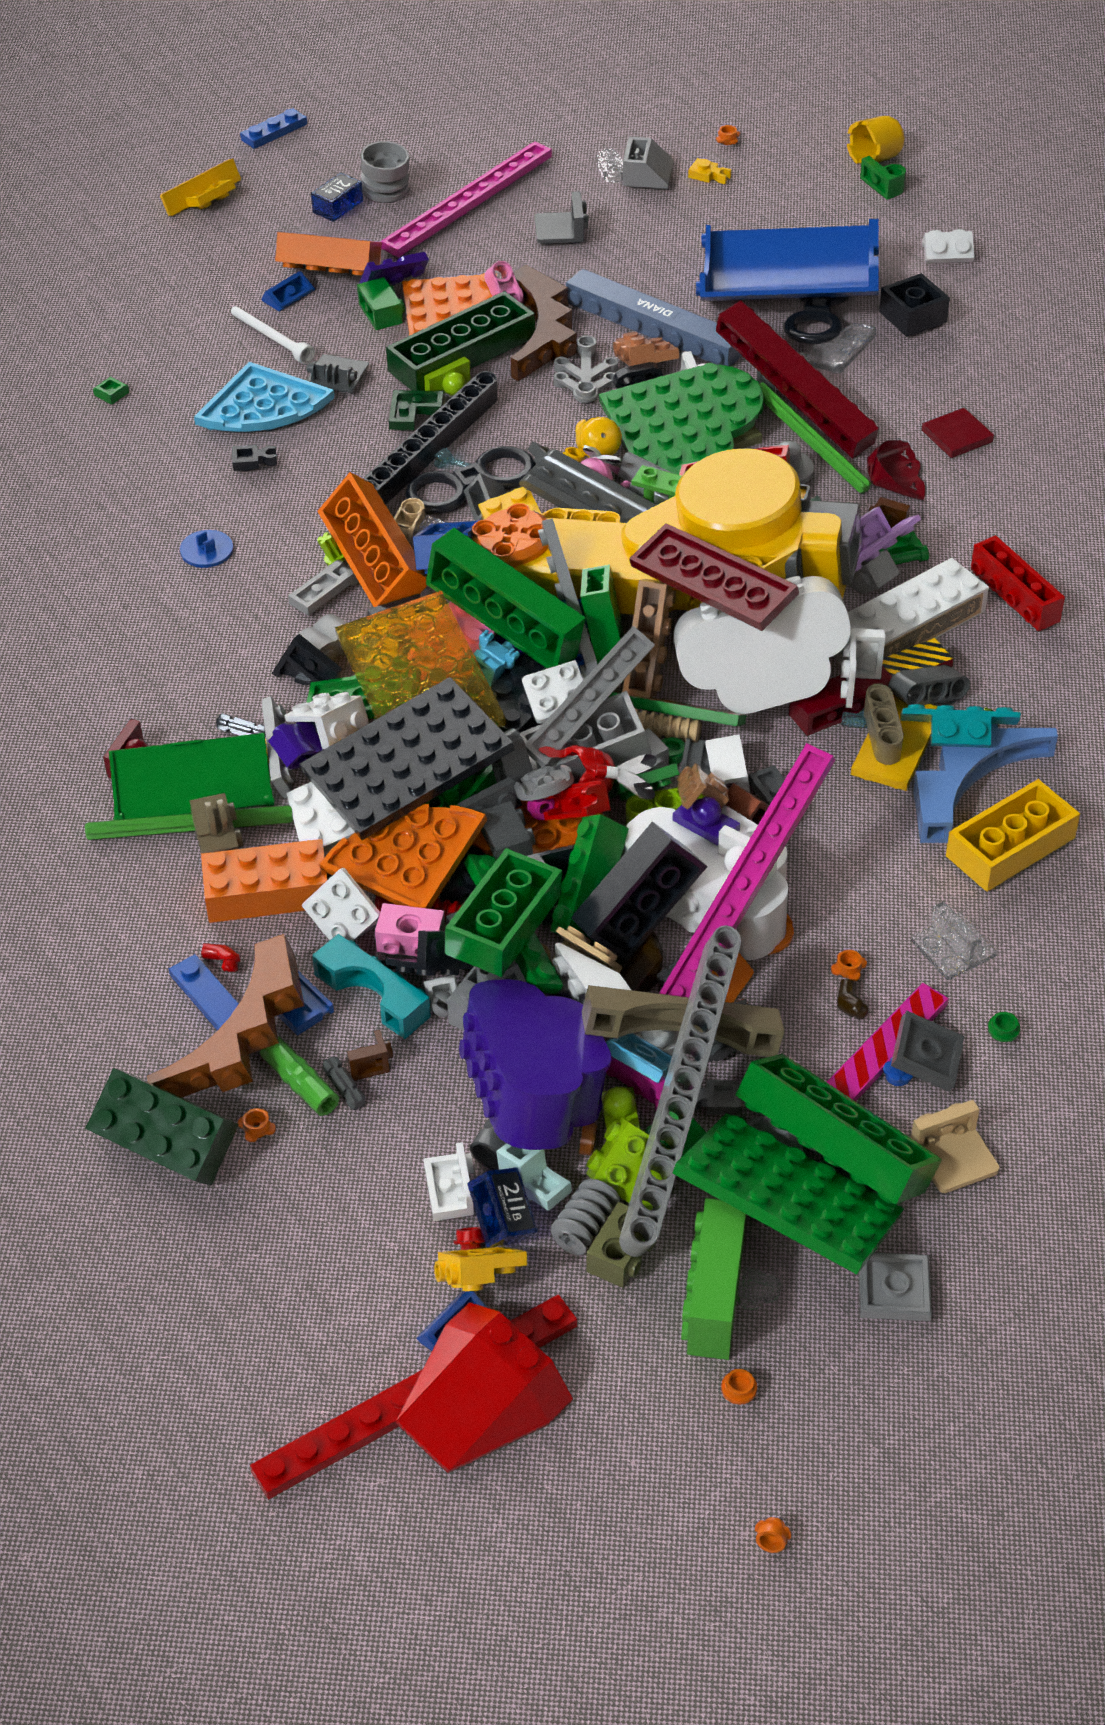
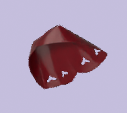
[867,440,925,500]

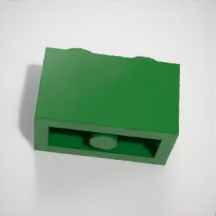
[357,277,405,330]

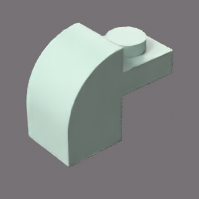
[496,1143,572,1211]

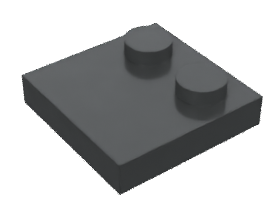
[891,1011,965,1092]

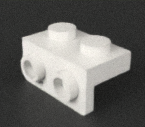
[922,229,974,263]
[423,1142,479,1221]

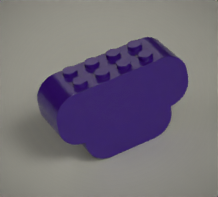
[459,979,612,1150]

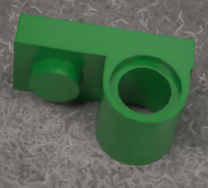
[860,156,906,200]

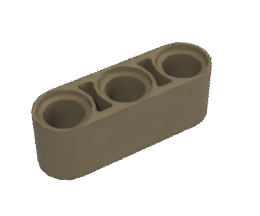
[864,684,903,765]

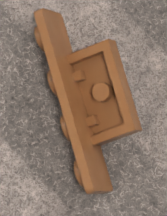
[677,763,729,810]

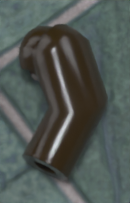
[837,979,869,1020]

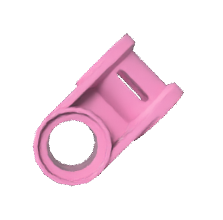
[484,261,524,303]

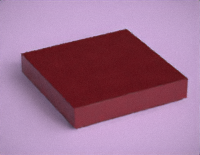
[921,408,994,458]

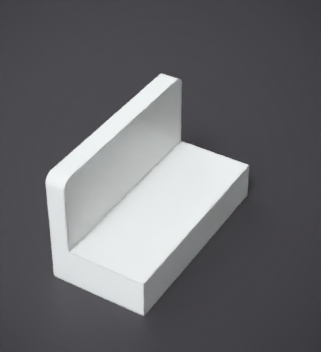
[705,734,750,792]

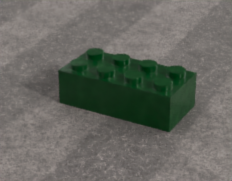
[85,1068,239,1186]

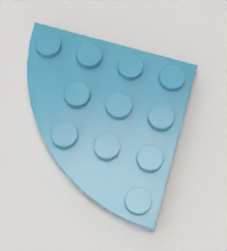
[194,362,335,432]

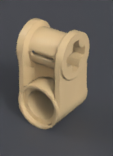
[394,498,426,548]

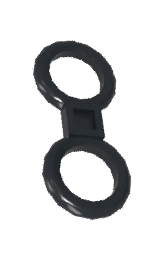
[784,296,850,344]
[405,446,536,514]

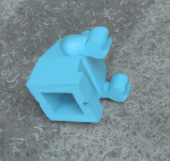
[468,630,520,687]

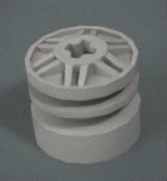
[361,141,409,203]

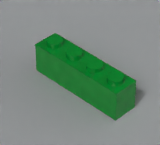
[550,814,629,944]

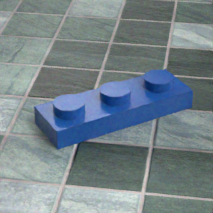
[240,108,307,149]

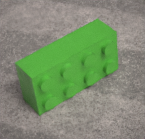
[681,1198,746,1360]

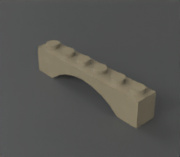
[582,985,784,1057]

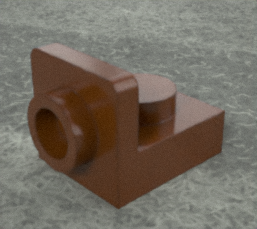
[868,497,910,528]
[347,1029,393,1081]

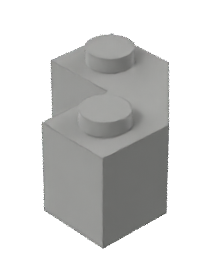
[848,550,900,594]

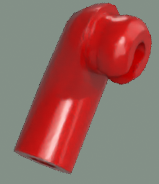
[201,943,241,972]

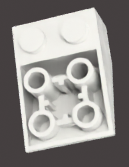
[553,942,631,1042]

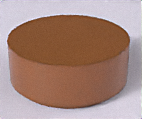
[579,1122,597,1156]

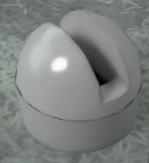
[430,991,451,1017]

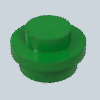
[988,1012,1020,1042]

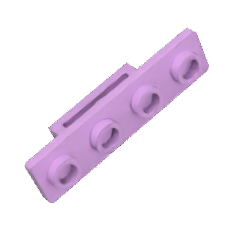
[855,507,921,572]

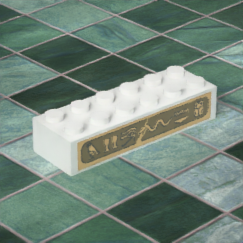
[833,558,989,663]

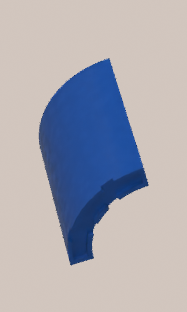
[696,219,879,301]

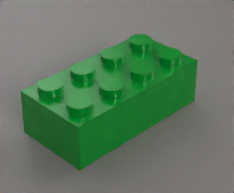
[445,848,562,977]

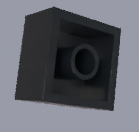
[879,273,950,337]

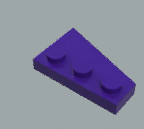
[359,252,429,285]

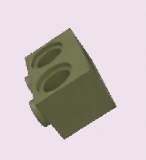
[586,1202,656,1288]

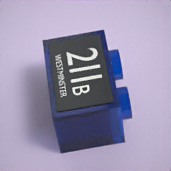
[311,172,363,222]
[467,1167,538,1248]

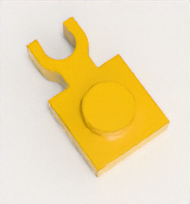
[688,158,731,184]

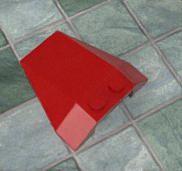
[396,1302,573,1473]

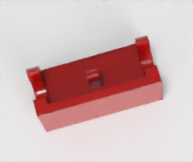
[543,780,610,821]

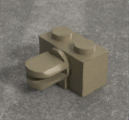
[190,793,243,854]

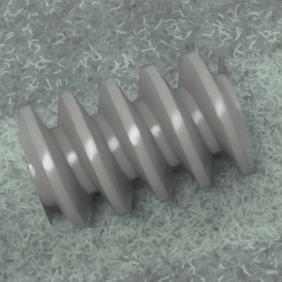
[551,1179,620,1255]

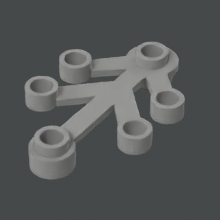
[554,335,618,404]

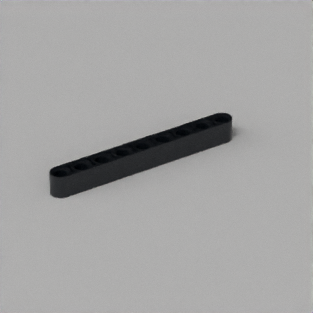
[363,371,498,505]

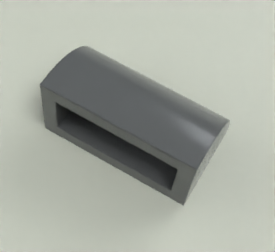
[464,473,506,521]

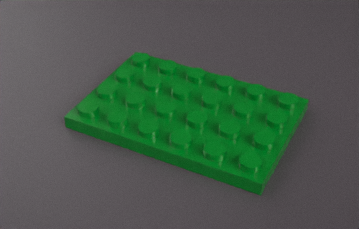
[672,1113,904,1275]

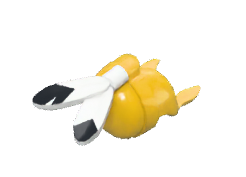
[575,417,622,464]

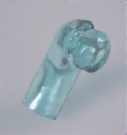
[841,708,867,729]

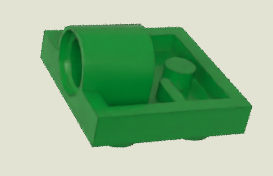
[609,763,680,801]

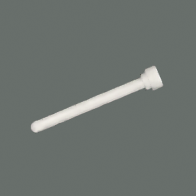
[231,307,315,364]

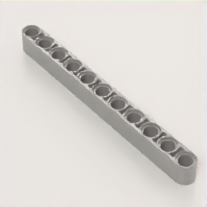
[619,925,741,1257]

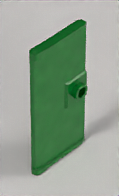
[109,733,275,820]

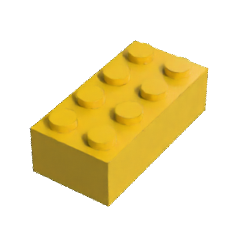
[946,779,1080,892]

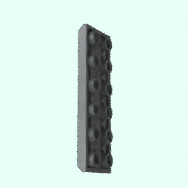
[519,449,656,523]

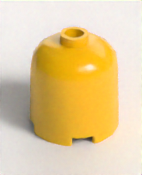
[847,116,905,164]

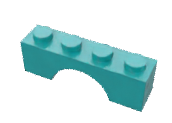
[312,934,431,1039]

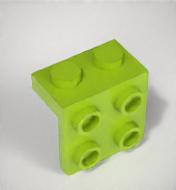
[586,1117,671,1210]

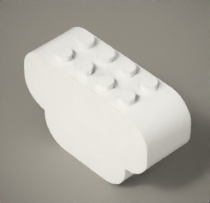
[674,576,851,714]
[623,805,788,960]

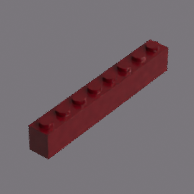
[716,300,879,459]

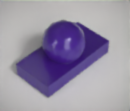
[672,796,740,846]

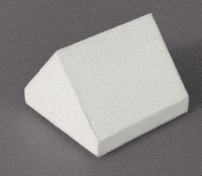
[424,975,457,1012]

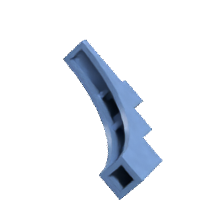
[913,724,1058,843]

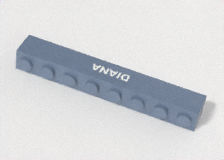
[566,269,742,366]

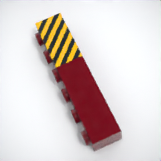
[789,638,954,736]

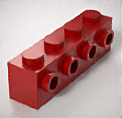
[971,535,1065,631]

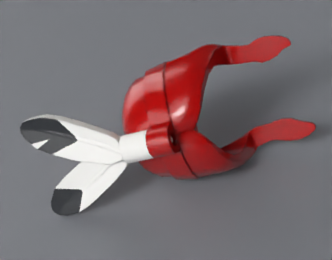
[538,745,657,799]

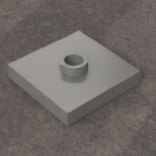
[859,1253,932,1321]

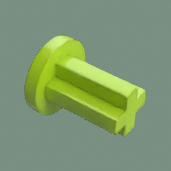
[317,532,345,566]

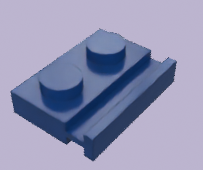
[277,970,334,1036]

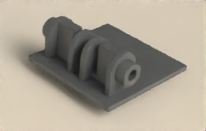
[307,354,369,393]

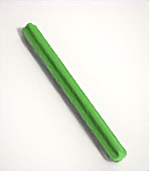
[759,382,871,494]
[85,805,293,840]

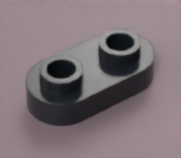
[613,362,663,389]

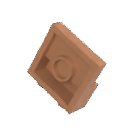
[613,332,679,366]

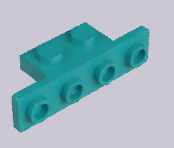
[900,704,1021,748]

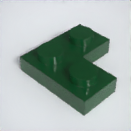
[389,390,444,431]

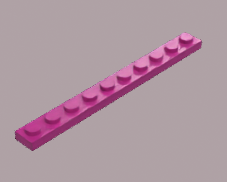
[381,141,552,258]
[659,743,835,998]

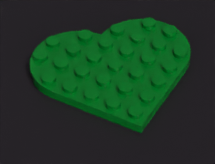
[599,363,763,475]

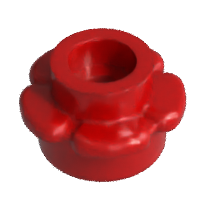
[453,1227,487,1250]

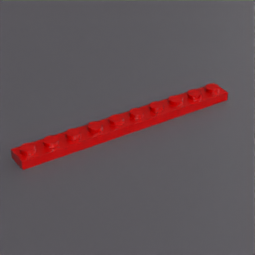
[250,1294,577,1500]

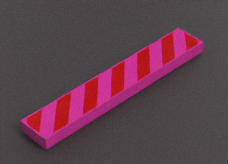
[827,982,949,1102]

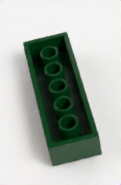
[386,291,535,391]

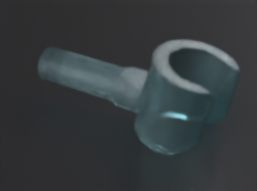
[434,448,470,469]

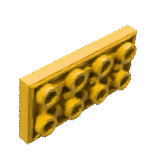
[851,695,938,791]

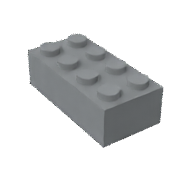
[520,691,652,784]

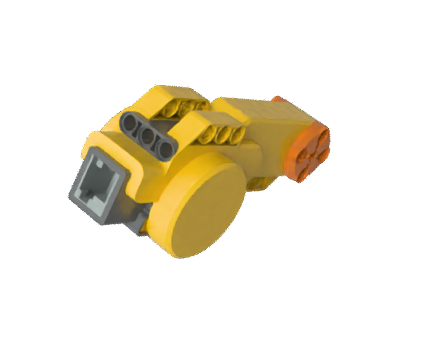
[472,449,862,615]

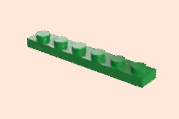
[464,854,563,994]

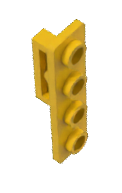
[160,159,241,216]

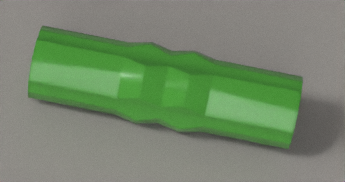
[260,1036,339,1116]

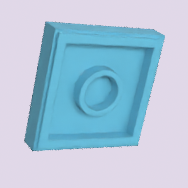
[606,1033,672,1083]

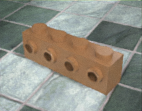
[622,579,676,698]

